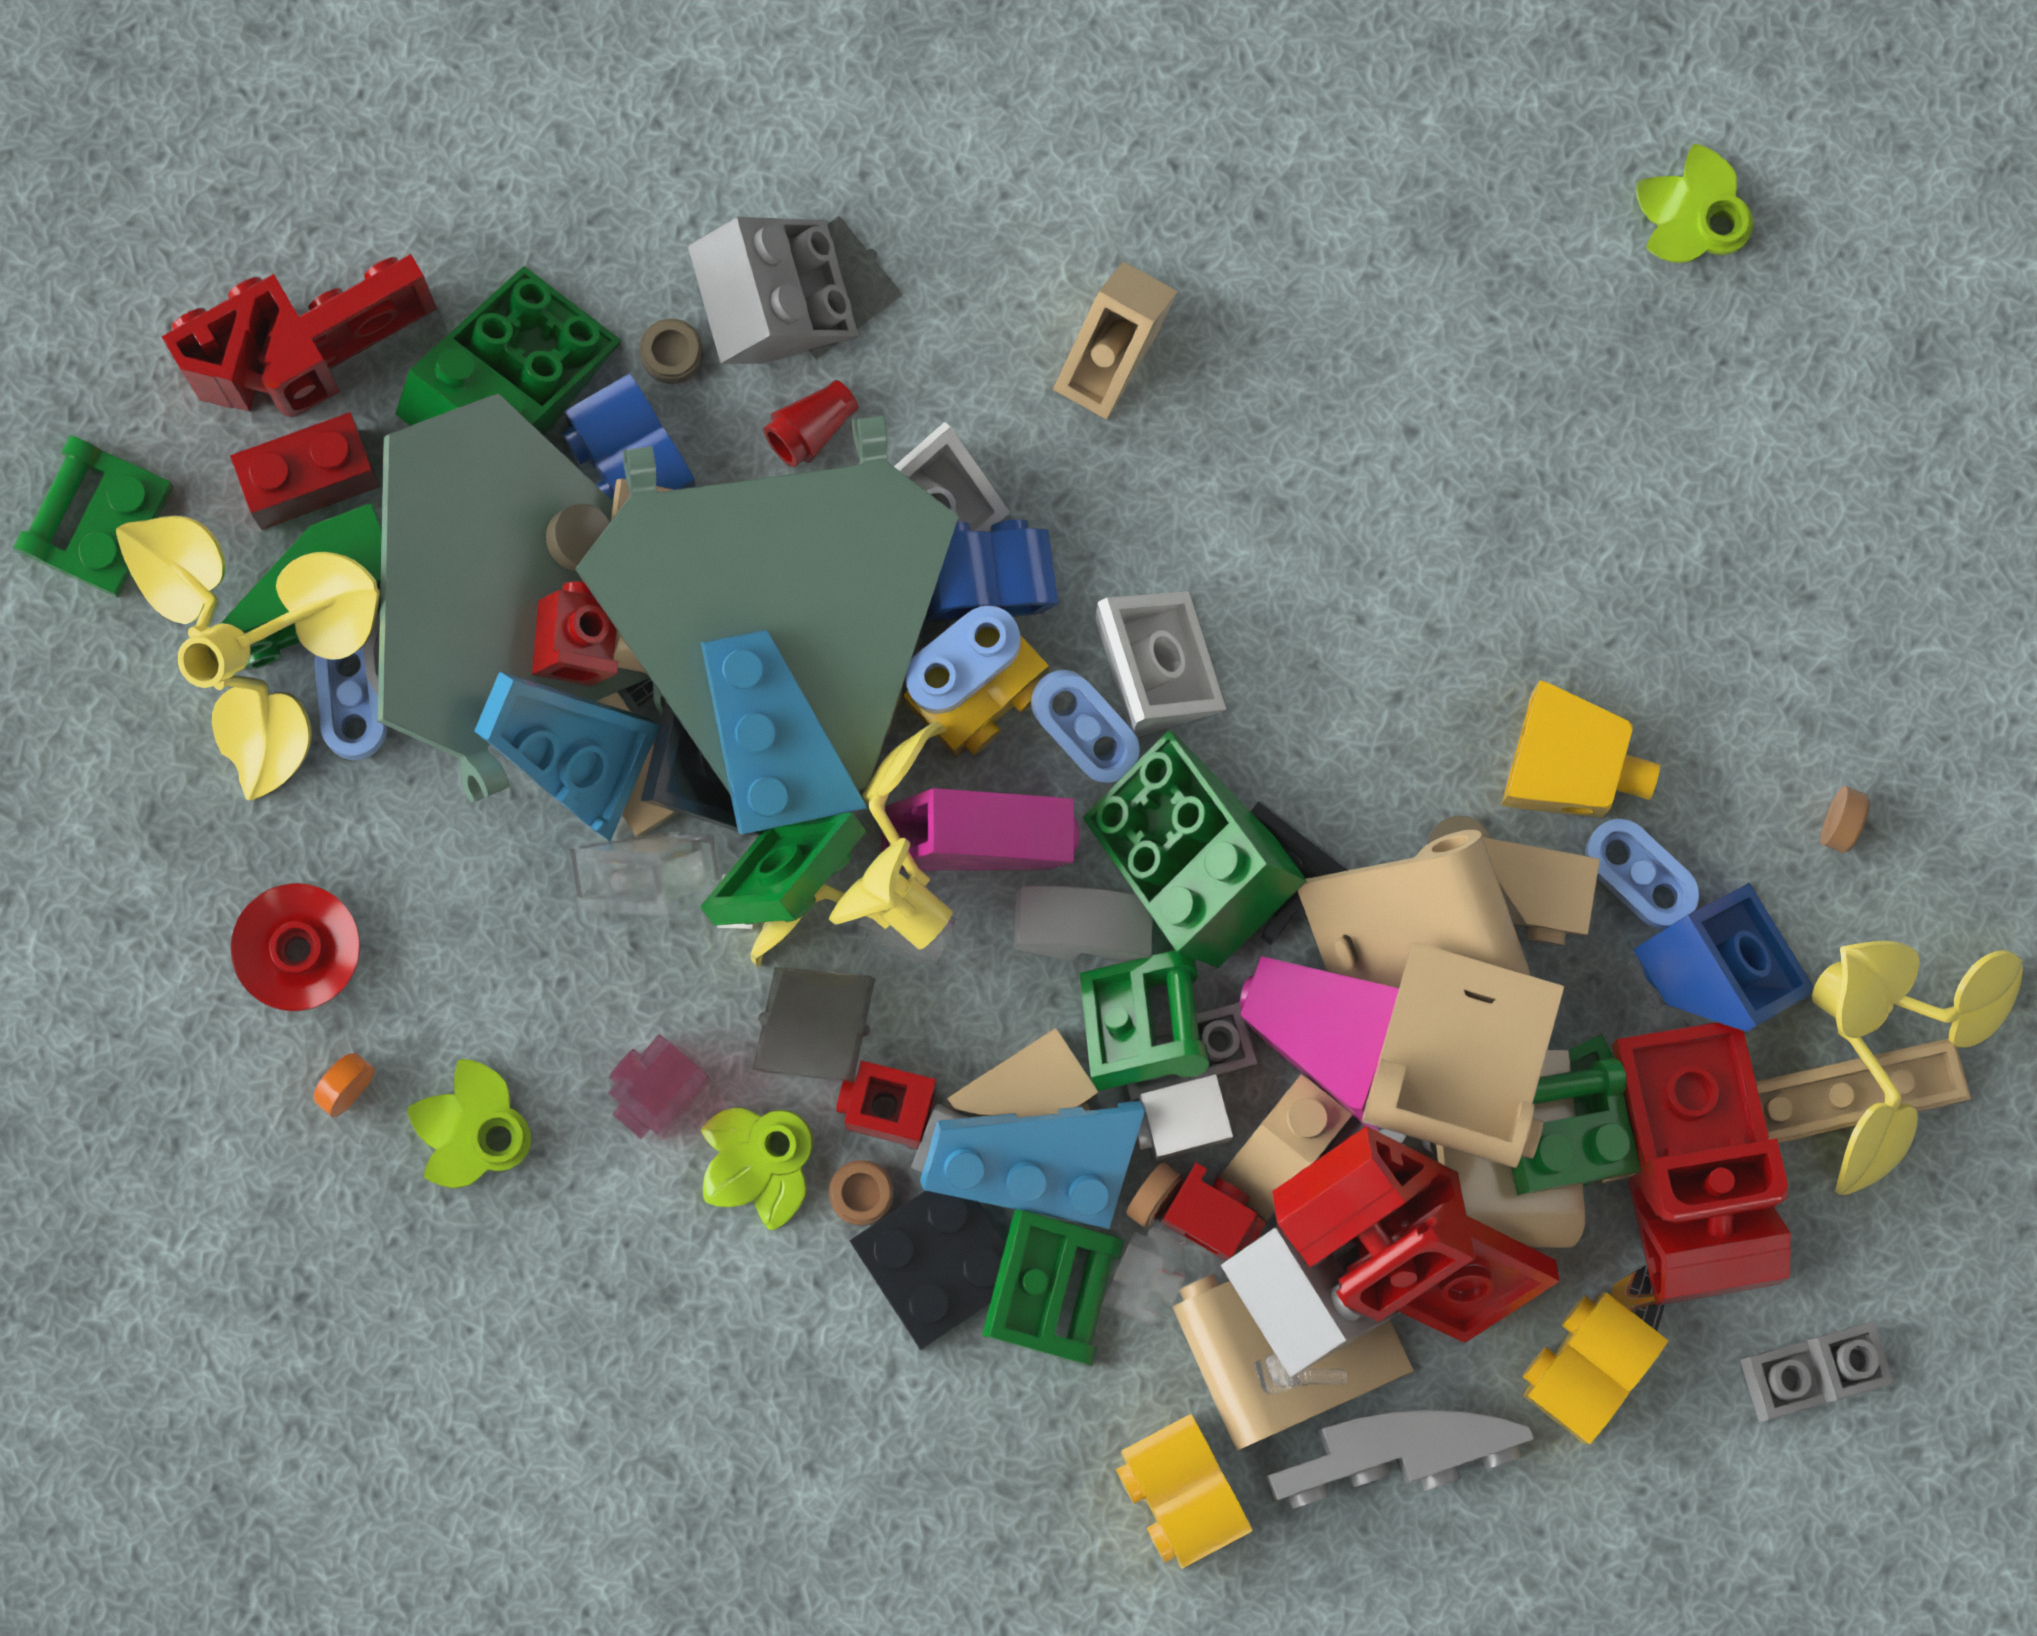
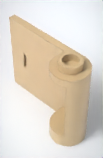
[1297,830,1531,988]
[1362,941,1565,1168]
[1436,1050,1585,1248]
[1172,1274,1414,1451]

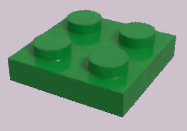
[700,812,866,926]

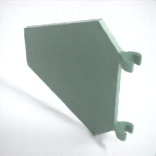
[377,393,666,803]
[575,415,959,795]

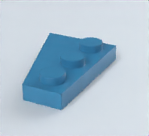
[700,630,867,834]
[474,671,659,842]
[920,1101,1145,1229]

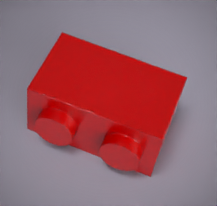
[230,412,380,530]

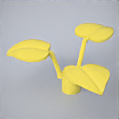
[116,516,380,800]
[750,722,953,967]
[1812,941,2023,1195]

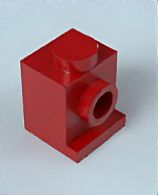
[532,582,619,687]
[836,1060,937,1150]
[1161,1163,1266,1261]

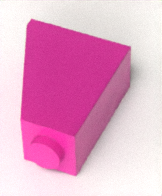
[881,788,1080,871]
[1240,956,1399,1131]

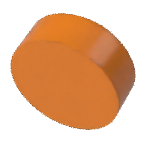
[314,1053,375,1117]

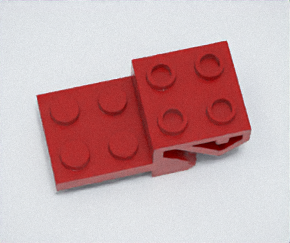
[161,254,437,417]
[1611,1022,1791,1306]
[1272,1126,1560,1343]

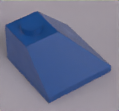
[1633,883,1814,1032]

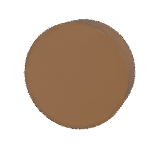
[1820,786,1870,853]
[829,1160,894,1226]
[1126,1162,1183,1228]

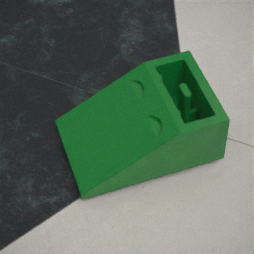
[395,266,621,436]
[220,503,382,670]
[1082,730,1307,968]

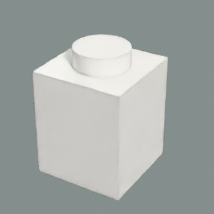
[1136,1074,1233,1162]

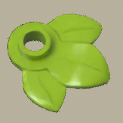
[1635,144,1753,263]
[407,1059,532,1188]
[701,1107,814,1230]

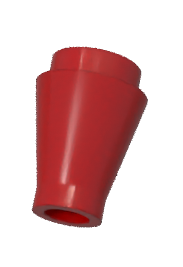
[763,380,859,467]

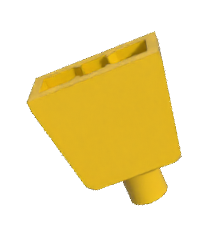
[1501,680,1661,818]

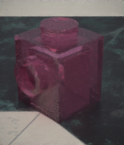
[608,1034,711,1140]

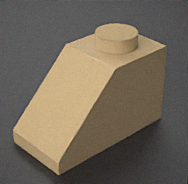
[1052,261,1178,420]
[1483,837,1600,946]
[947,1028,1099,1117]
[1218,1074,1353,1221]

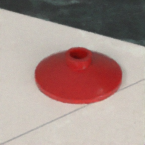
[230,883,360,1012]

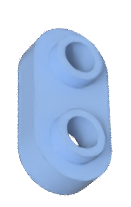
[906,606,1021,714]
[314,646,387,760]
[1031,670,1140,783]
[1585,819,1699,929]

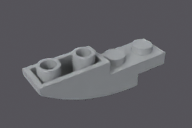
[1265,1410,1534,1509]

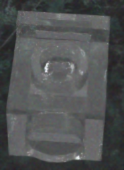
[1101,1227,1187,1333]

